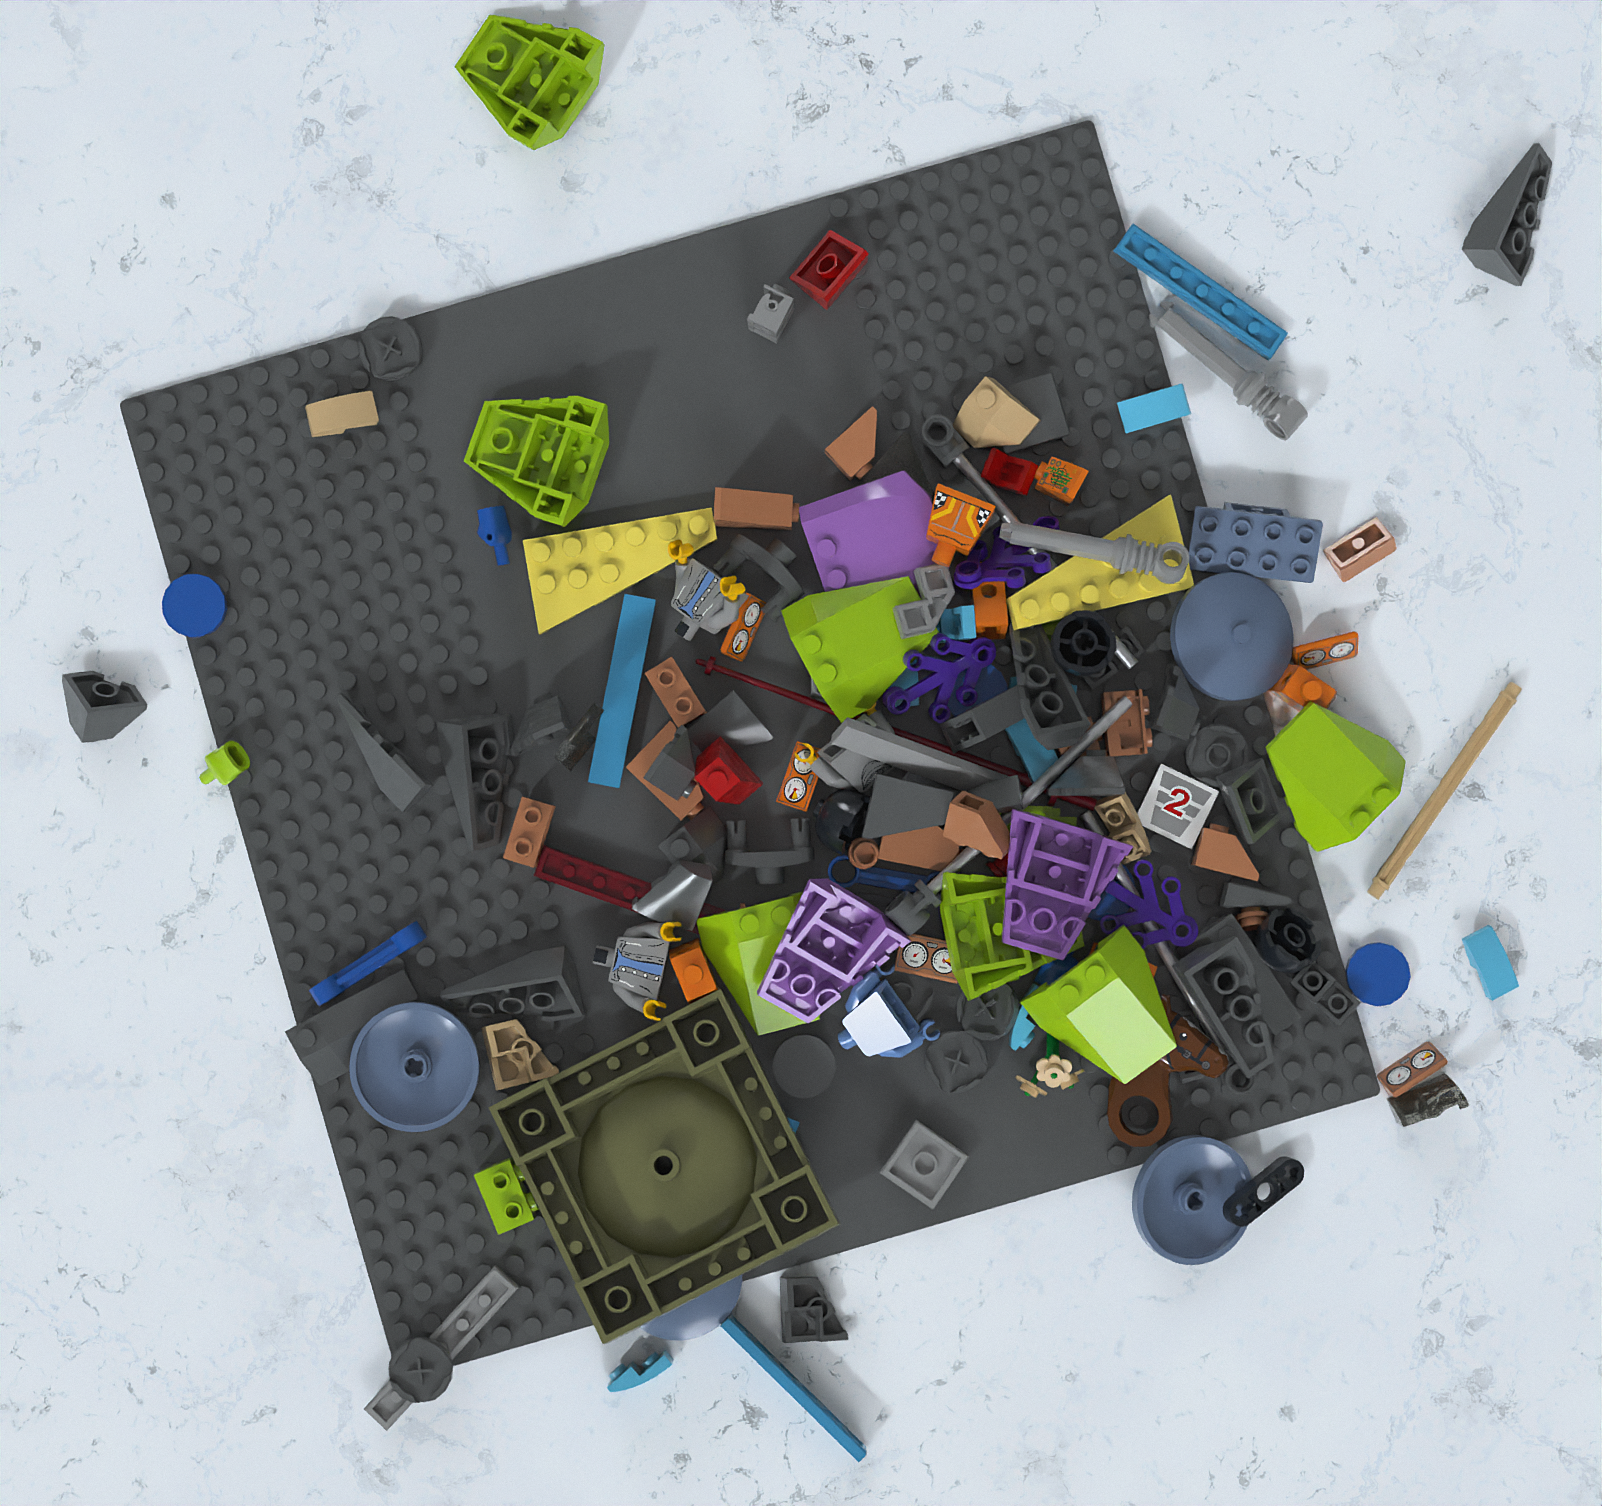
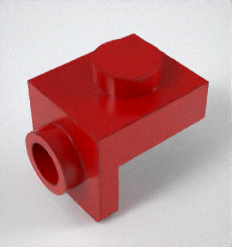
[981,448,1038,496]

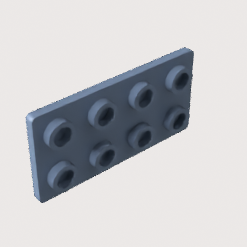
[1188,502,1323,583]

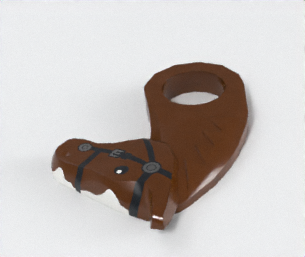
[1107,994,1229,1147]

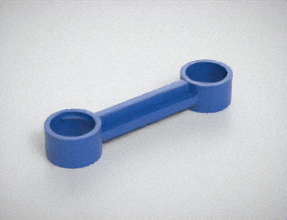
[828,855,941,900]
[309,921,427,1007]

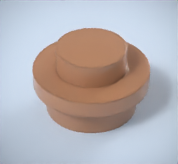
[847,837,879,869]
[1235,907,1268,931]

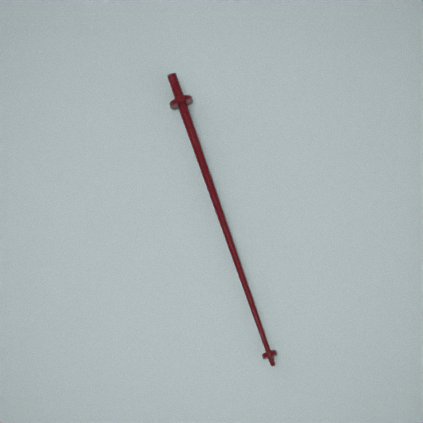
[695,656,1097,811]

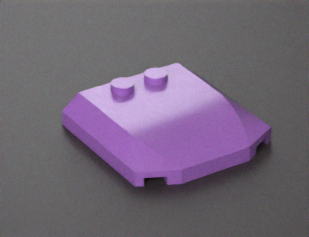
[799,470,951,600]

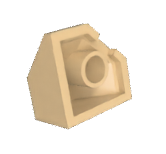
[953,376,1041,448]

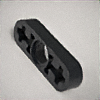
[1223,1156,1304,1227]

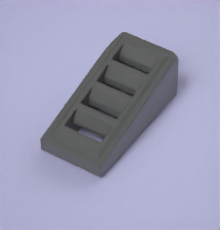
[1219,881,1292,908]

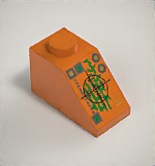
[1034,457,1089,507]

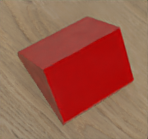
[789,230,869,310]

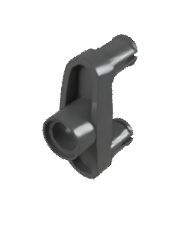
[712,534,805,623]
[724,818,815,884]

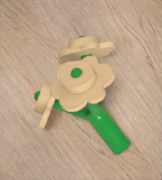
[1015,1033,1084,1098]

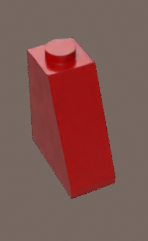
[694,736,763,805]

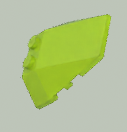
[454,15,605,151]
[464,396,609,527]
[781,576,939,723]
[1265,701,1406,852]
[696,891,820,1036]
[1020,924,1177,1084]

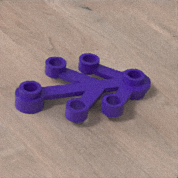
[954,516,1060,589]
[882,633,996,723]
[1100,859,1198,949]

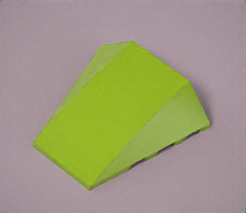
[940,872,1085,1001]

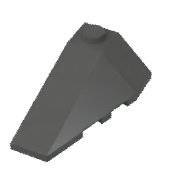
[1462,143,1552,286]

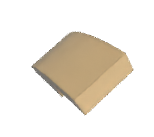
[305,391,379,437]
[1095,792,1151,865]

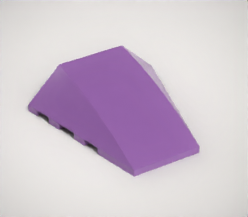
[1002,809,1133,960]
[757,878,911,1024]

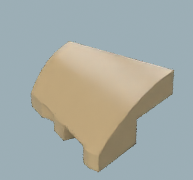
[481,1019,559,1091]

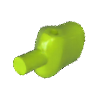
[199,741,250,785]

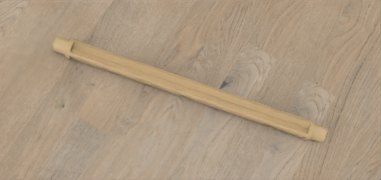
[1367,682,1522,900]

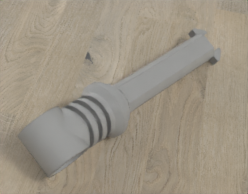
[1148,301,1308,441]
[999,522,1189,584]

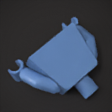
[838,964,940,1058]

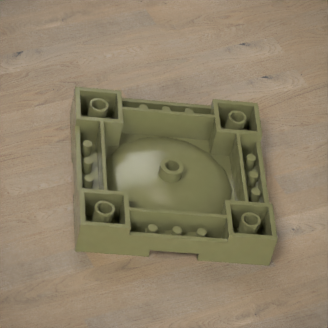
[488,989,841,1344]

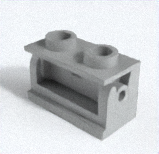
[747,284,794,344]

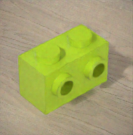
[474,1157,539,1235]

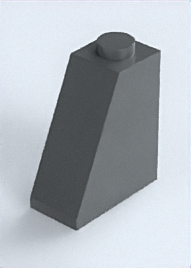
[939,684,1025,753]
[861,773,953,839]

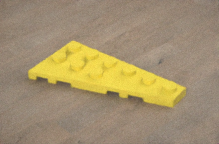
[1006,494,1194,630]
[523,507,717,635]

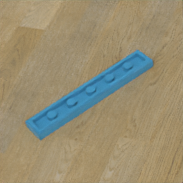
[1113,223,1288,361]
[588,594,656,788]
[720,1314,867,1462]

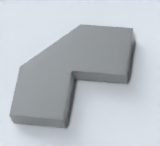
[892,564,955,639]

